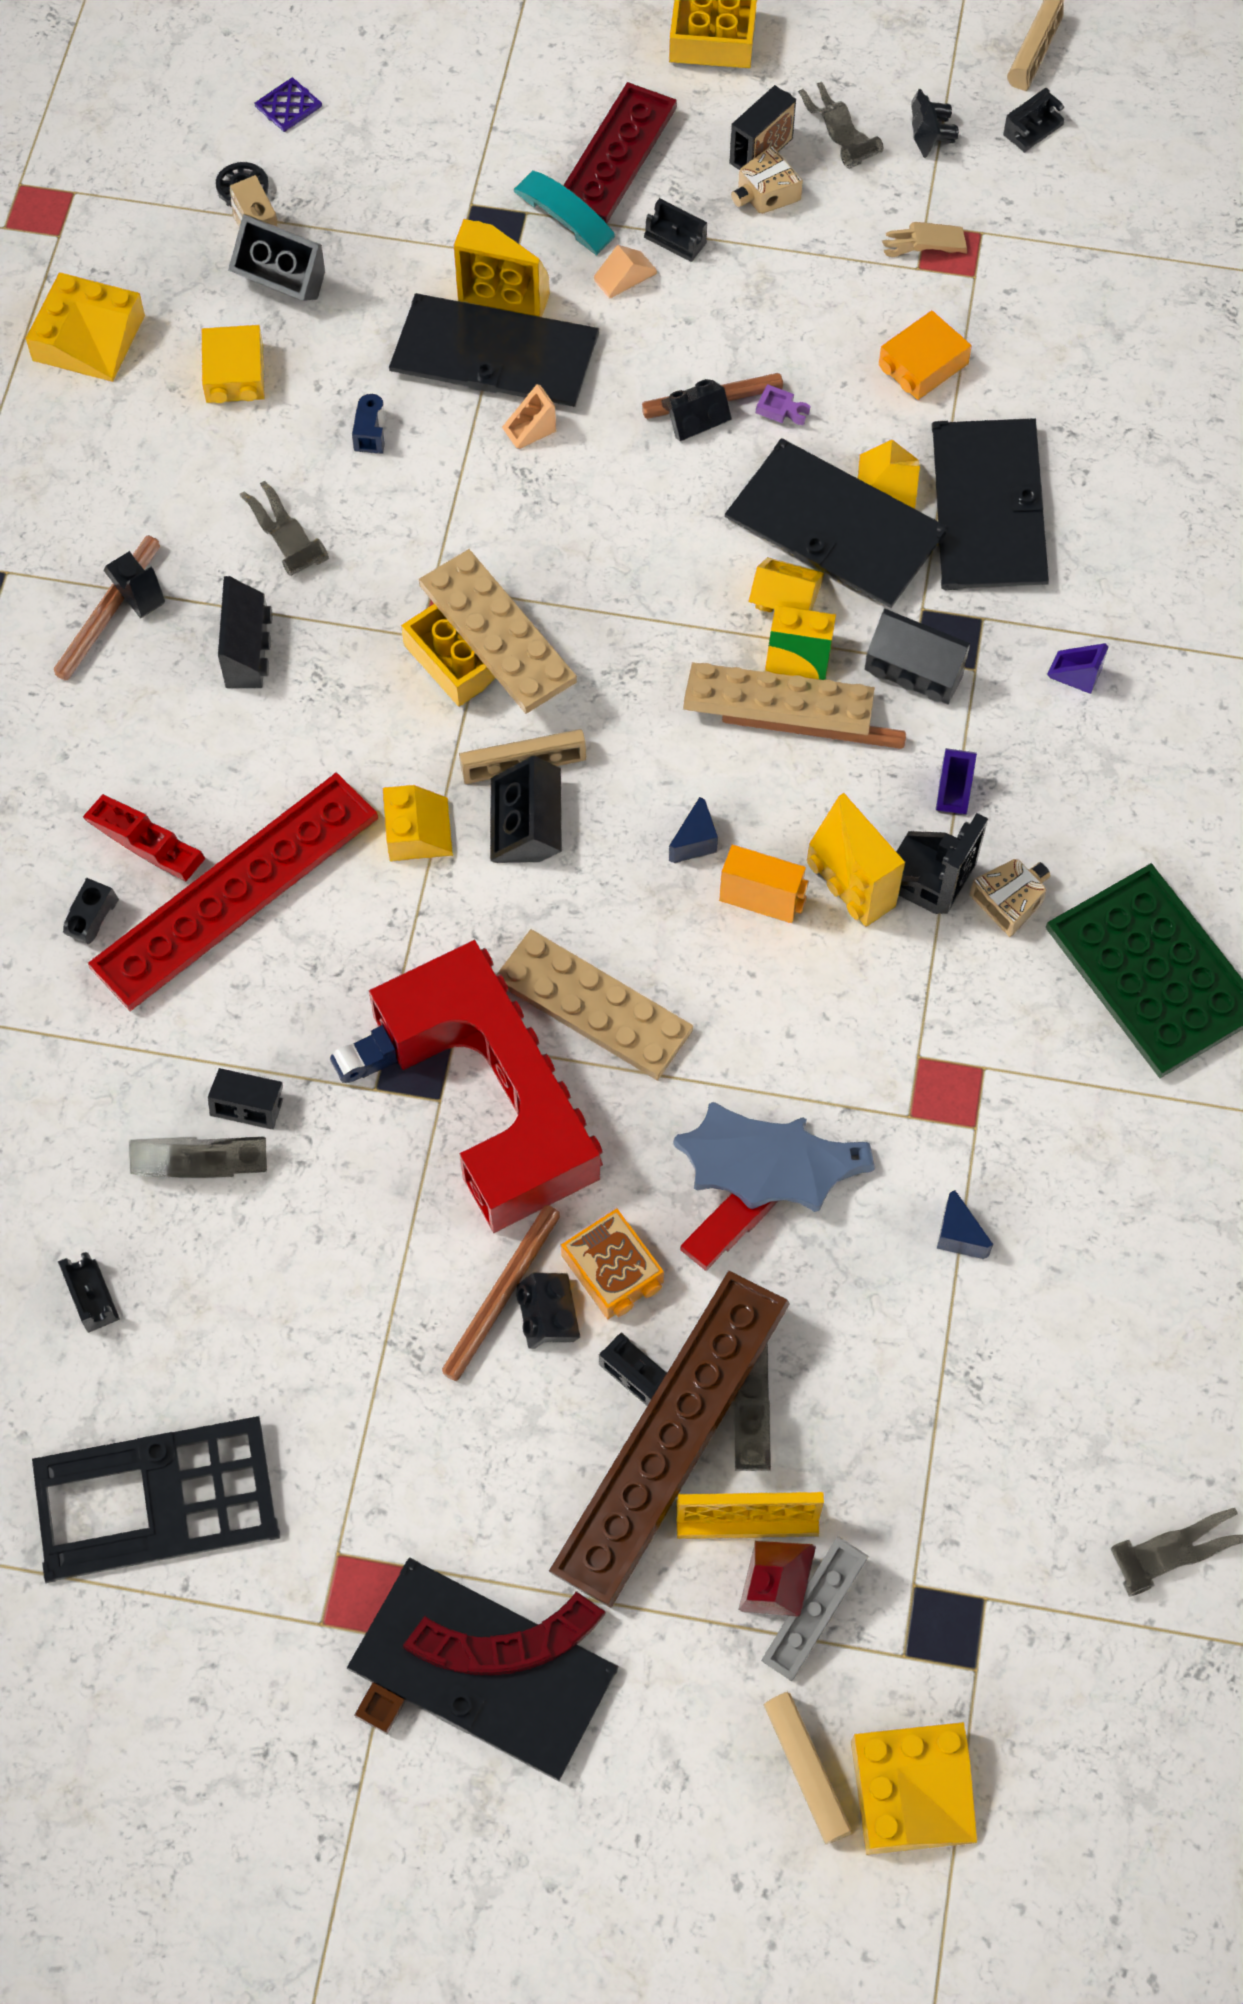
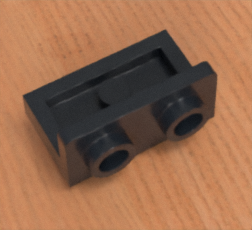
[661,379,732,441]
[516,1272,580,1349]

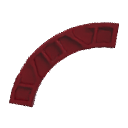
[403,1591,606,1675]

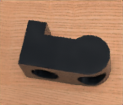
[63,877,119,944]

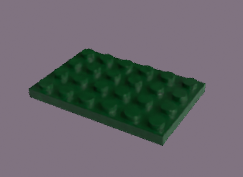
[1045,863,1243,1079]

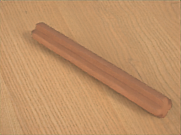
[642,373,783,419]

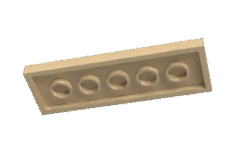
[419,549,577,714]
[683,662,875,735]
[496,929,693,1081]

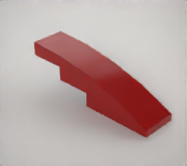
[83,794,206,882]
[680,1193,778,1271]

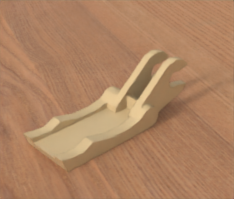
[882,222,967,257]

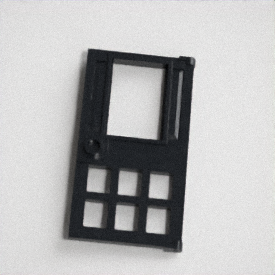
[32,1416,280,1583]

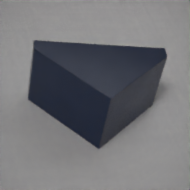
[669,797,718,863]
[937,1190,993,1259]

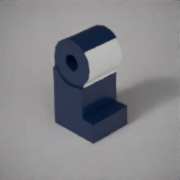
[352,393,385,454]
[330,1025,397,1083]

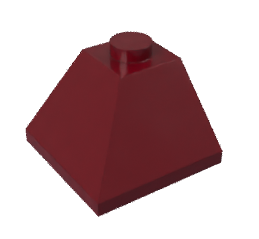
[738,1541,816,1617]

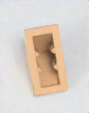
[594,245,657,299]
[502,384,556,449]

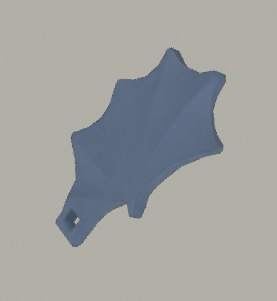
[673,1102,875,1212]

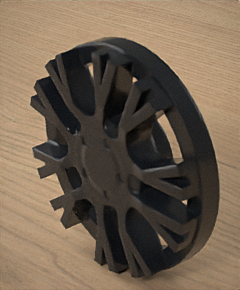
[216,162,269,207]

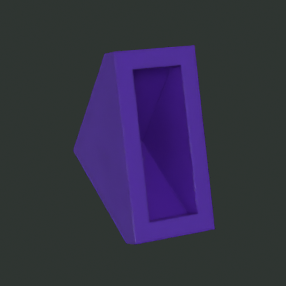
[1047,643,1109,694]
[936,748,977,814]

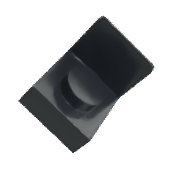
[103,551,165,619]

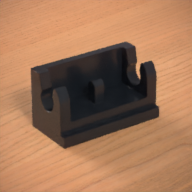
[1003,88,1065,153]
[644,198,707,262]
[208,1068,283,1130]
[58,1252,120,1333]
[599,1332,667,1406]

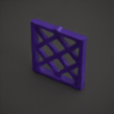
[254,77,322,132]

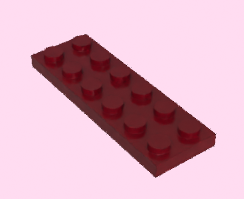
[563,82,677,224]

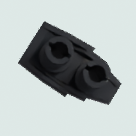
[911,89,959,158]

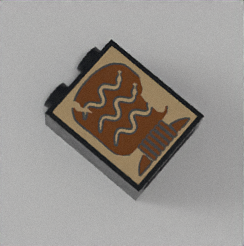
[729,85,796,170]

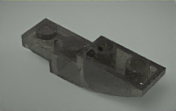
[129,1136,267,1178]
[733,1343,771,1471]

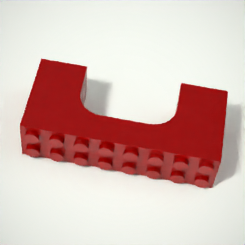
[368,939,603,1234]

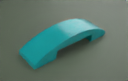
[514,170,615,256]

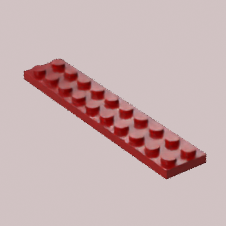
[88,772,378,1011]

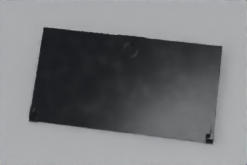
[389,293,599,407]
[931,418,1049,590]
[725,438,949,608]
[347,1557,619,1782]

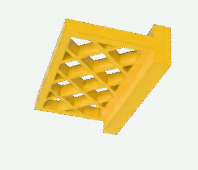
[676,1492,824,1539]

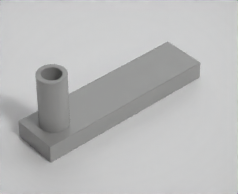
[761,1536,869,1681]

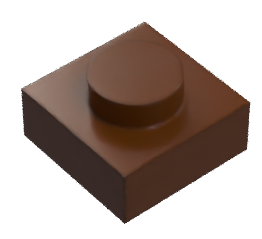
[354,1682,405,1735]

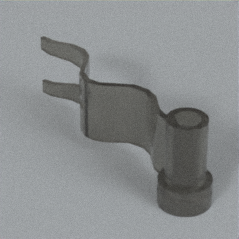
[798,81,884,169]
[239,481,329,576]
[1110,1507,1243,1597]

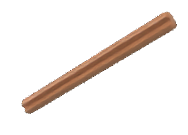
[54,535,160,681]
[722,715,906,749]
[442,1205,560,1381]

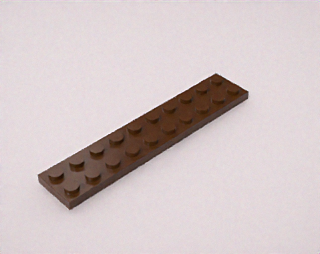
[549,1270,790,1608]

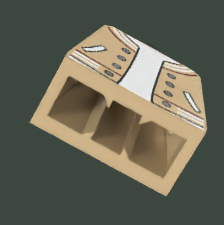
[731,146,803,214]
[230,175,277,227]
[969,859,1050,937]

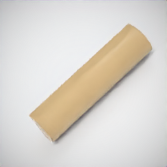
[1007,0,1064,91]
[459,729,586,784]
[764,1692,852,1845]

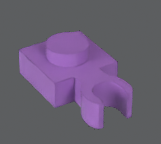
[755,384,811,425]

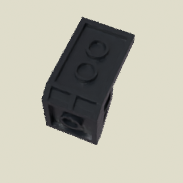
[896,813,988,914]

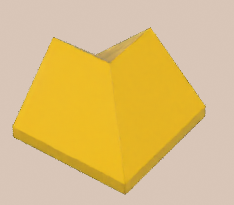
[858,439,920,509]

